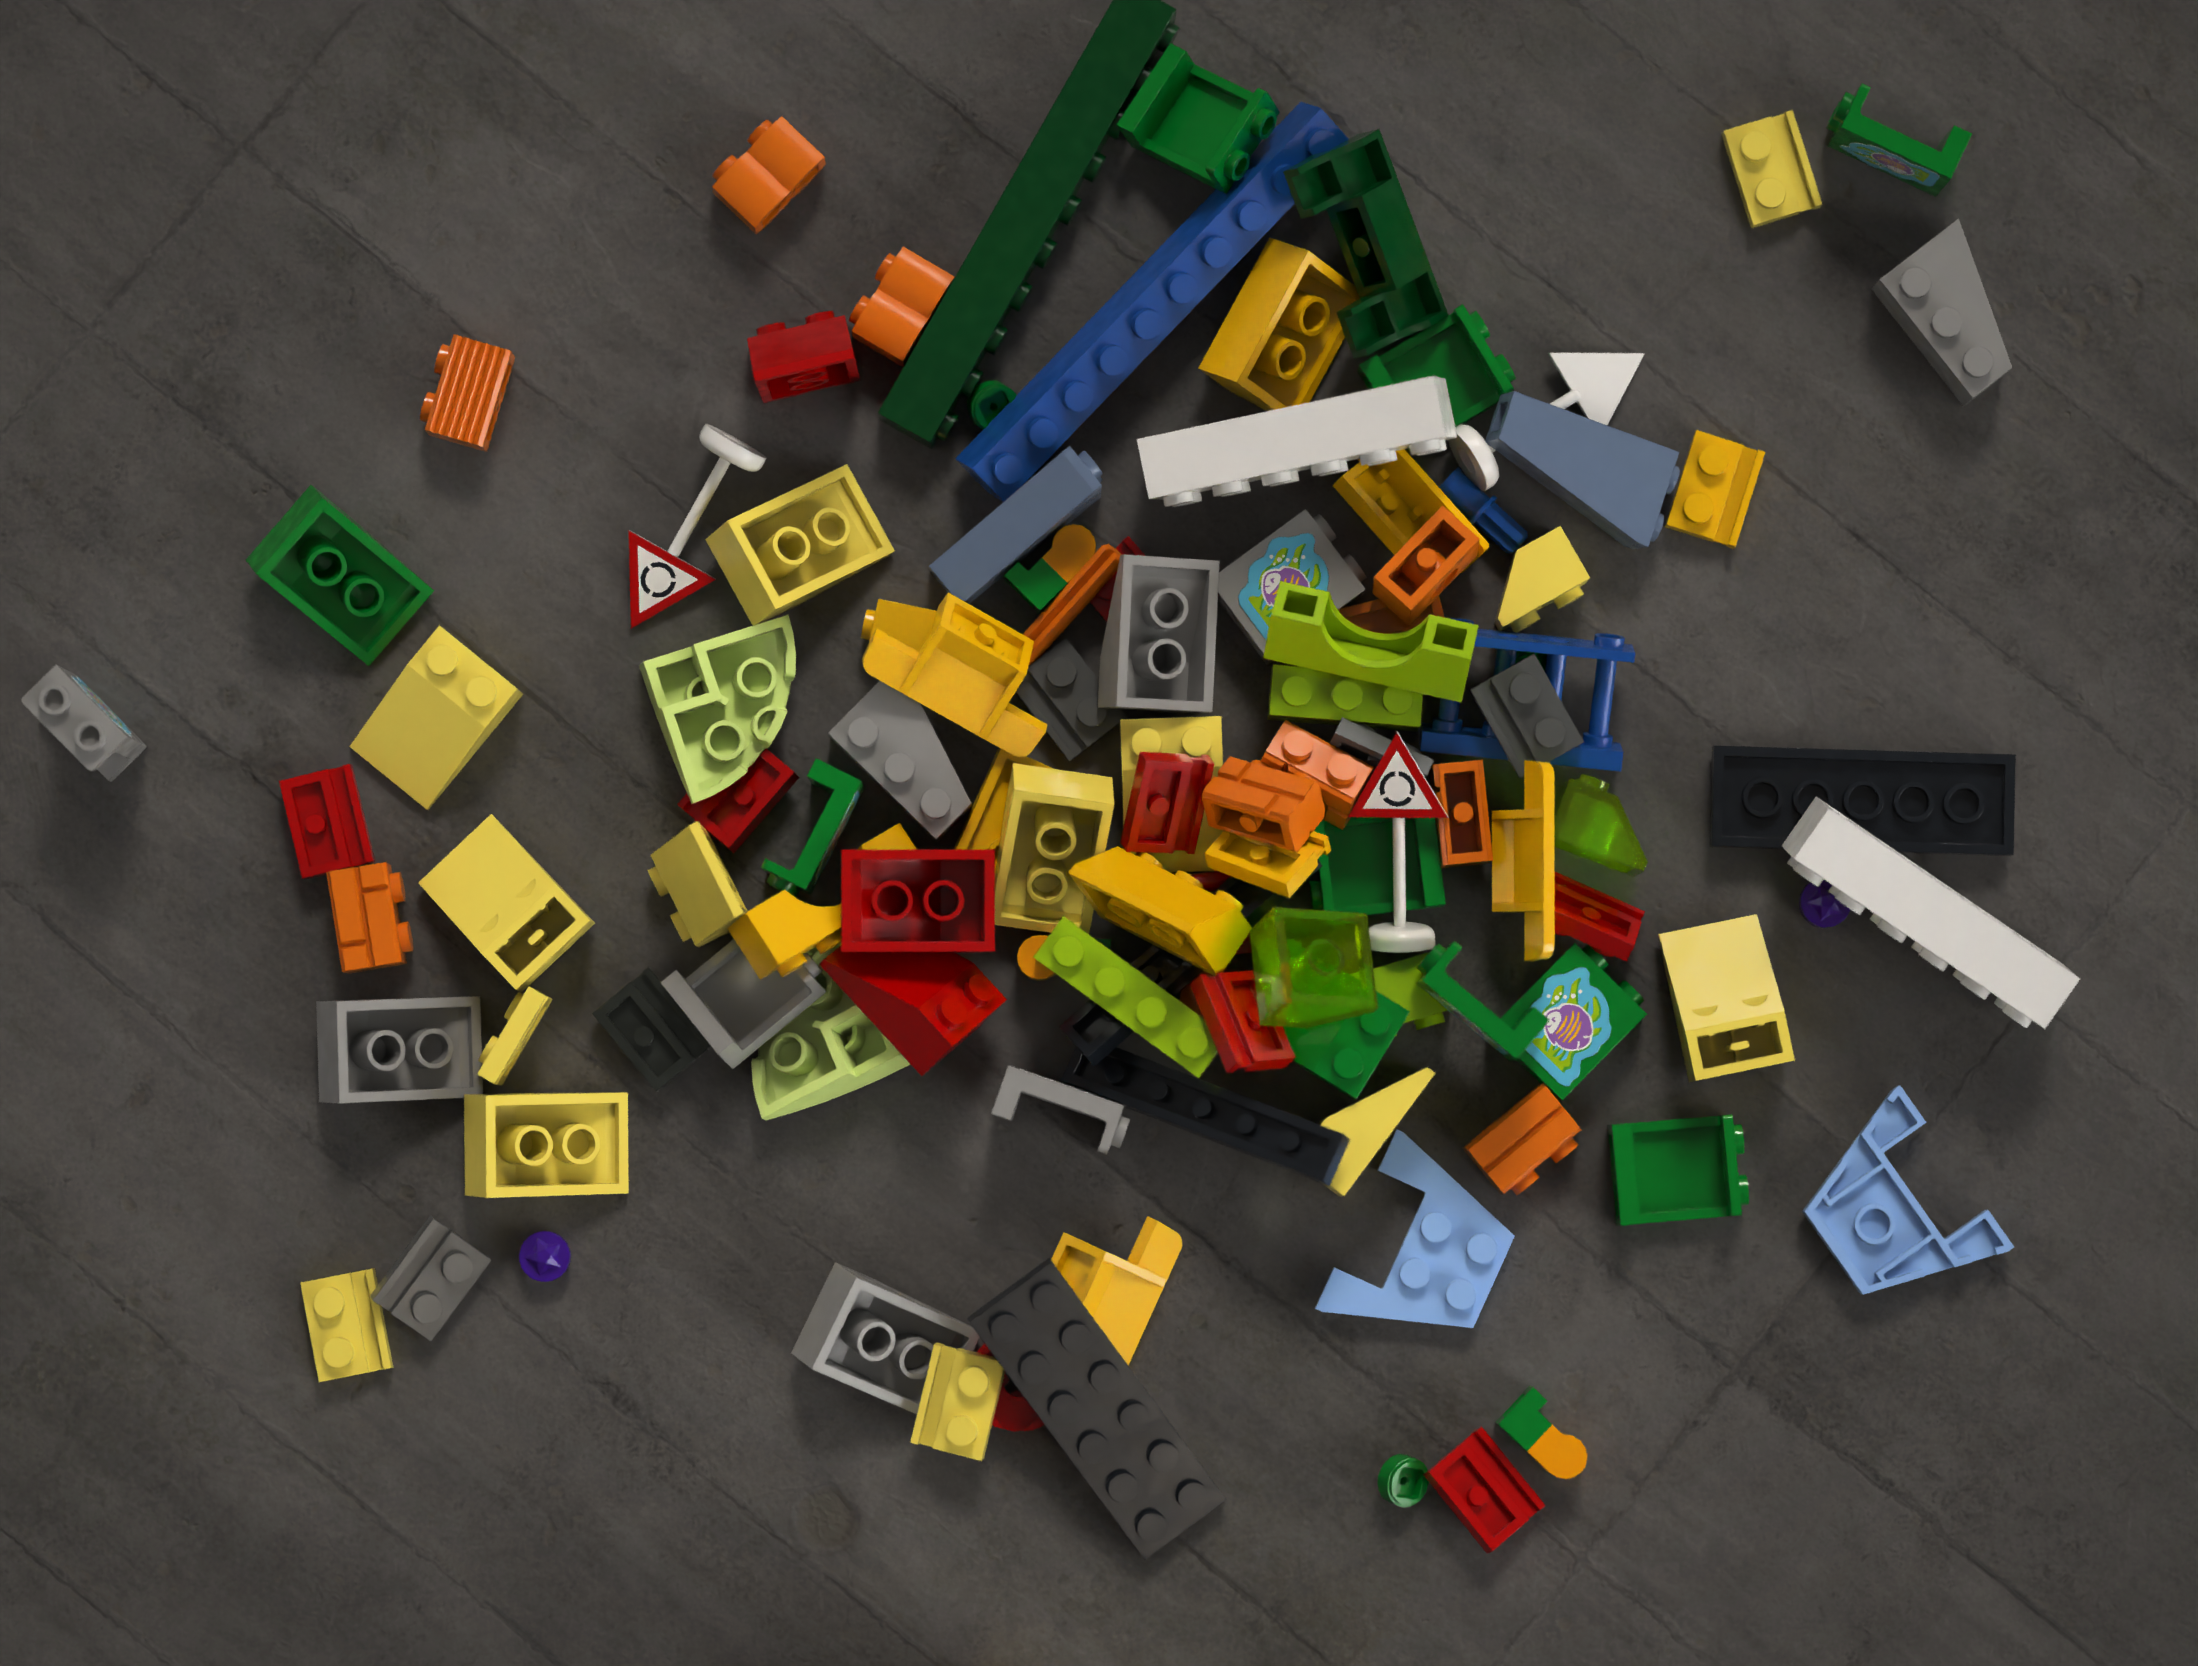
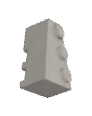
[1872,219,2012,406]
[828,681,972,843]

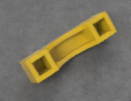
[727,823,917,980]

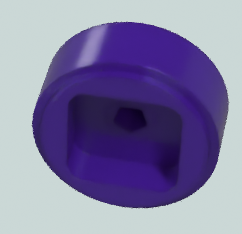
[1799,879,1850,928]
[519,1231,571,1282]

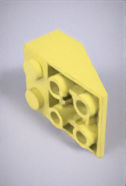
[418,814,595,992]
[1658,914,1795,1082]

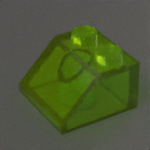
[1554,774,1648,877]
[1250,907,1378,1028]

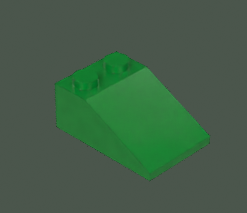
[246,485,434,666]
[1256,933,1410,1100]

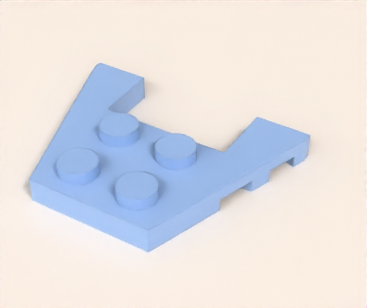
[1802,1085,2014,1295]
[1315,1129,1515,1328]

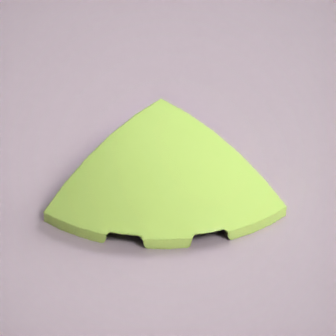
[639,614,796,804]
[751,943,911,1121]

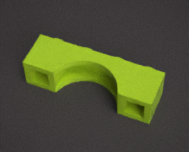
[1263,581,1479,702]
[1034,916,1218,1079]

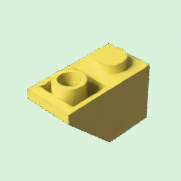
[1494,526,1590,633]

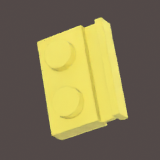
[1721,110,1822,228]
[477,986,553,1086]
[300,1268,393,1382]
[910,1342,1005,1461]

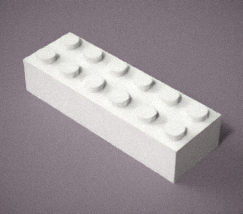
[1137,376,1458,507]
[1782,797,2080,1029]

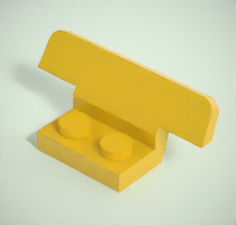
[862,592,1048,757]
[1492,760,1555,961]
[1051,1216,1182,1365]

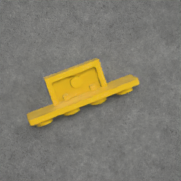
[1332,449,1489,573]

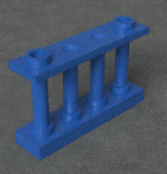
[1419,618,1635,772]

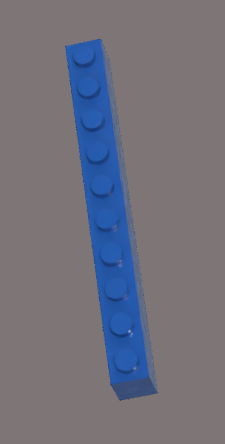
[955,102,1349,502]

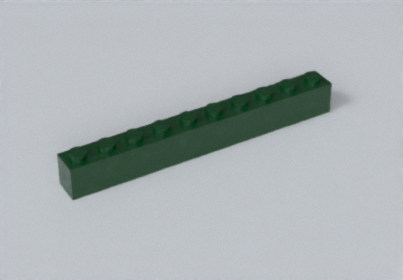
[878,0,1180,449]

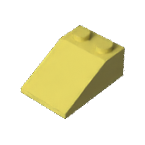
[705,464,895,626]
[349,625,523,810]
[1120,716,1223,873]
[995,763,1115,934]
[648,821,747,948]
[1318,1067,1435,1197]
[464,1092,629,1198]

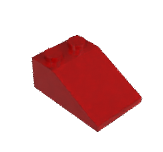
[747,311,860,403]
[841,849,995,952]
[819,946,1007,1076]

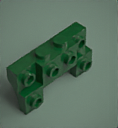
[1283,129,1449,359]

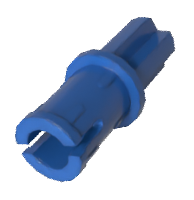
[1439,467,1528,554]

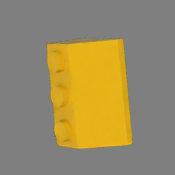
[1198,237,1360,411]
[1069,846,1252,976]

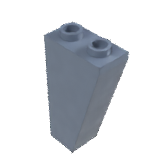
[1485,391,1680,549]
[929,446,1103,604]

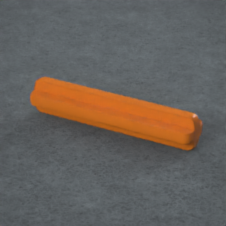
[1023,544,1122,665]

